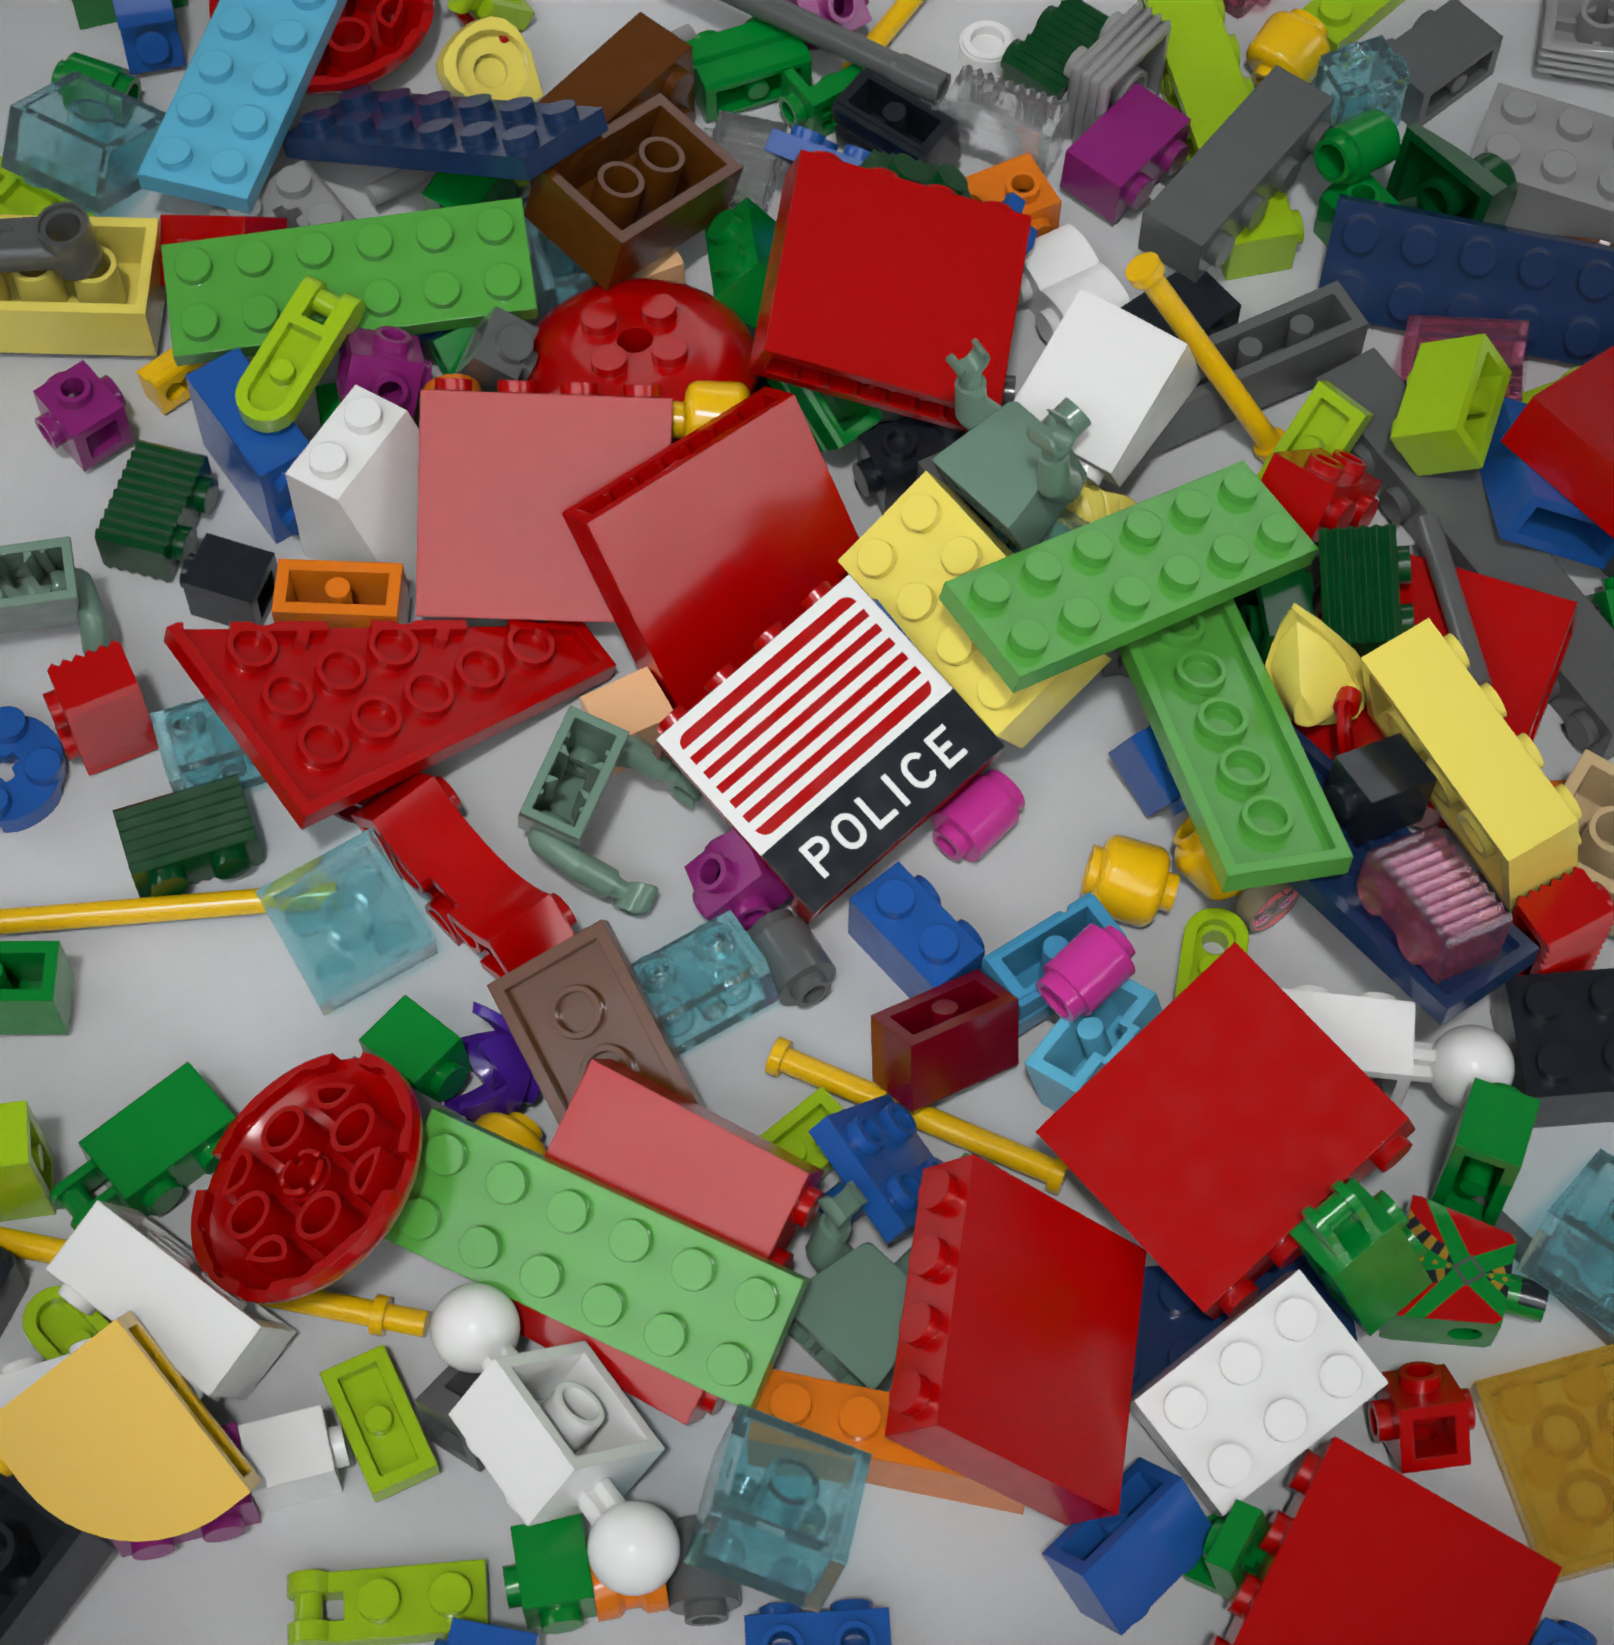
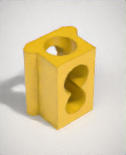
[136,348,206,415]

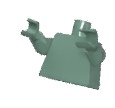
[932,338,1092,551]
[0,536,112,655]
[518,705,702,916]
[787,1180,912,1392]

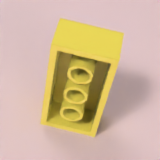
[0,214,166,356]
[838,471,1112,749]
[1361,618,1582,912]

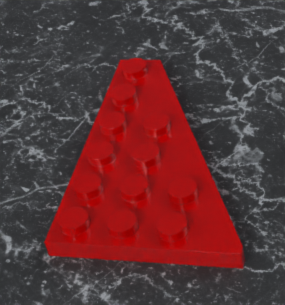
[164,619,616,830]

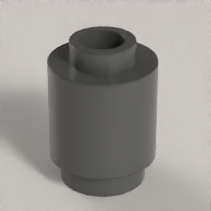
[747,909,836,1007]
[668,1514,741,1626]

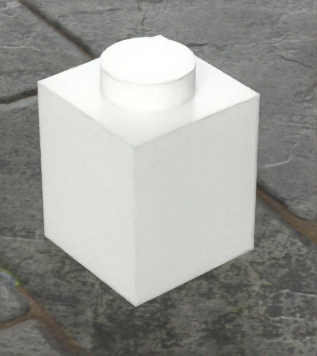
[238,1405,351,1513]

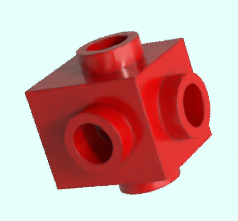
[1368,1361,1476,1474]

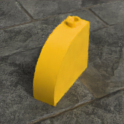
[0,1310,262,1542]

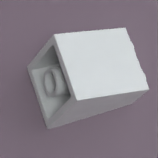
[1013,287,1202,487]
[285,384,419,601]

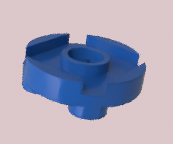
[0,706,68,833]

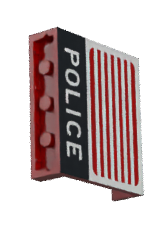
[653,575,1005,925]

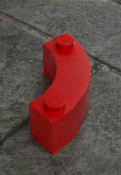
[351,772,577,979]

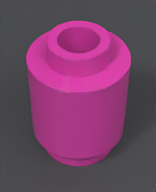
[931,769,1025,862]
[1036,924,1136,1022]

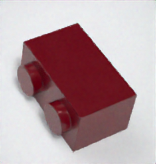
[871,969,1019,1112]

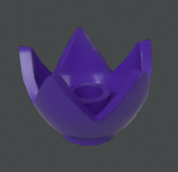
[444,1001,540,1121]

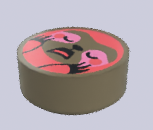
[1236,883,1300,933]

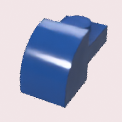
[112,0,186,75]

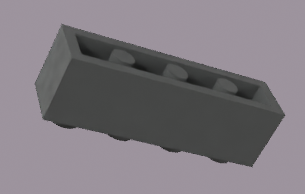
[1138,65,1335,283]

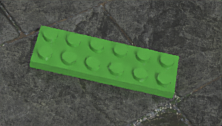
[161,197,539,366]
[939,460,1319,693]
[1117,599,1354,893]
[384,1108,810,1412]

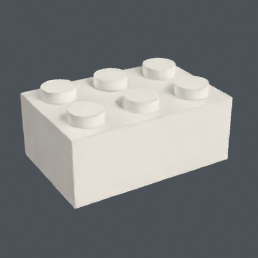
[46,1200,296,1402]
[1130,1269,1389,1516]

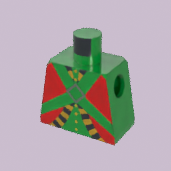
[1379,1195,1550,1348]

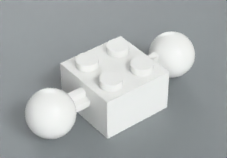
[1281,985,1515,1109]
[430,1283,680,1596]

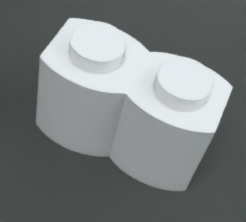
[1018,223,1131,343]

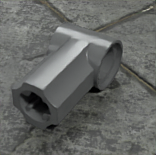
[0,201,103,281]

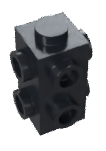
[852,416,966,513]

